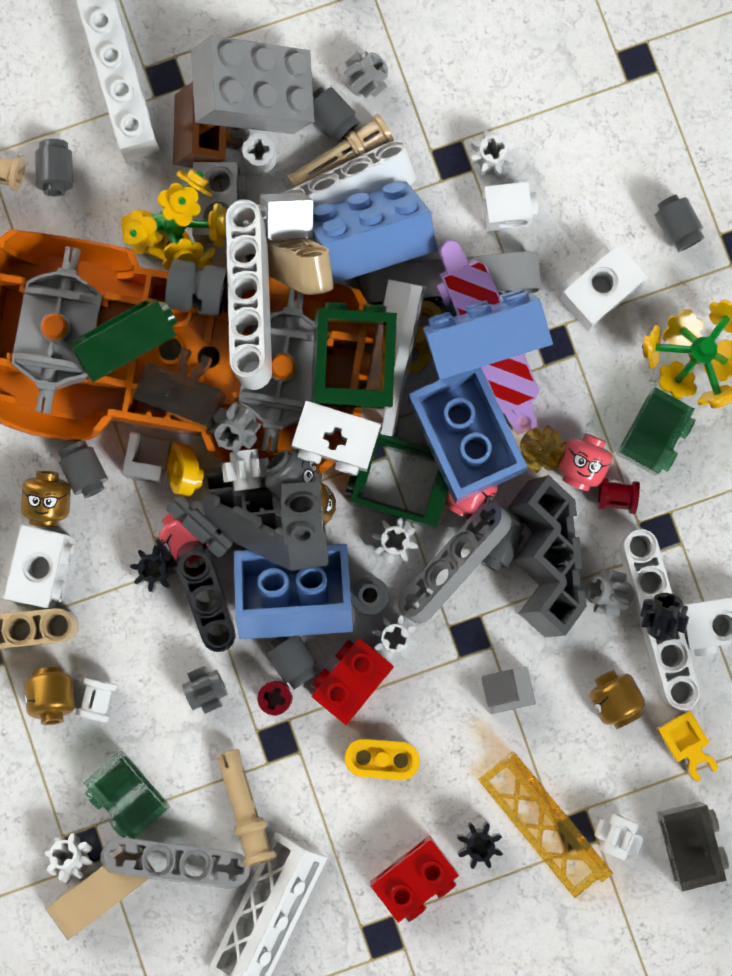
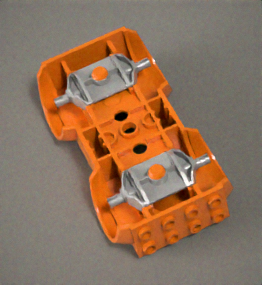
[0,229,376,474]

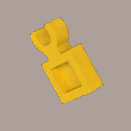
[656,710,718,782]

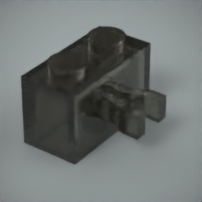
[133,347,226,431]
[657,802,729,892]

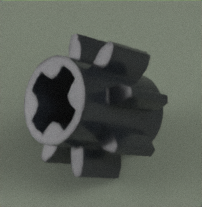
[130,545,178,593]
[640,593,689,641]
[457,821,503,869]

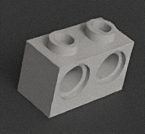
[192,162,247,244]

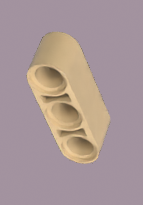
[268,238,333,295]
[0,608,79,649]
[45,847,156,940]

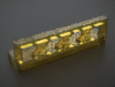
[478,751,613,898]

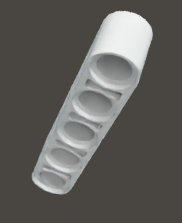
[243,141,417,227]
[226,199,272,390]
[619,529,700,710]

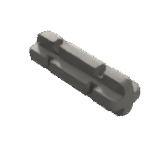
[167,495,233,557]

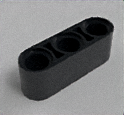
[177,541,236,652]

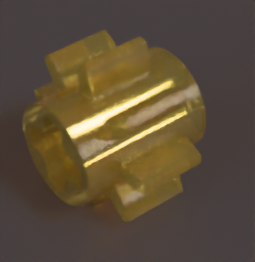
[520,425,566,473]

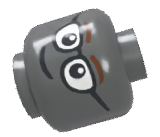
[265,450,322,501]

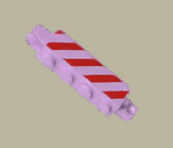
[436,238,539,435]

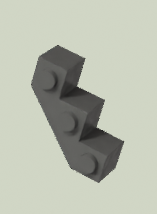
[201,468,329,571]
[508,475,587,638]

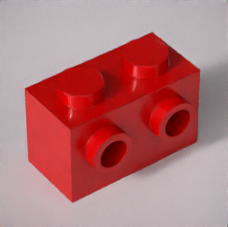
[311,638,394,725]
[370,835,459,923]

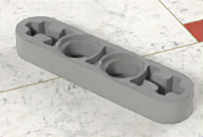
[398,502,512,624]
[101,837,250,889]

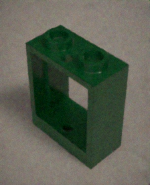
[69,298,178,382]
[310,302,397,410]
[345,432,448,530]

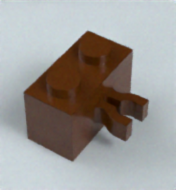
[173,82,243,169]

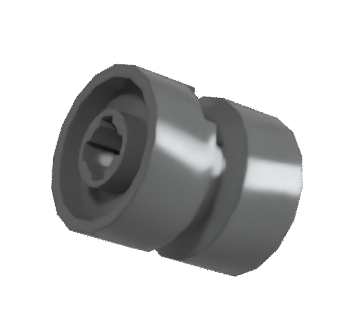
[165,259,228,318]

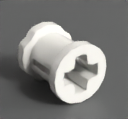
[242,133,277,176]
[75,677,118,722]

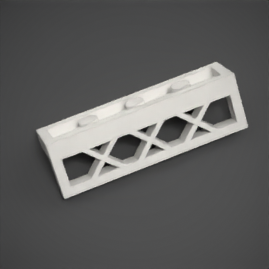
[360,279,426,436]
[208,832,327,976]

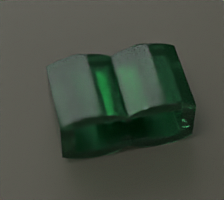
[616,387,696,475]
[83,751,171,839]

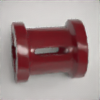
[597,478,640,514]
[257,681,293,716]

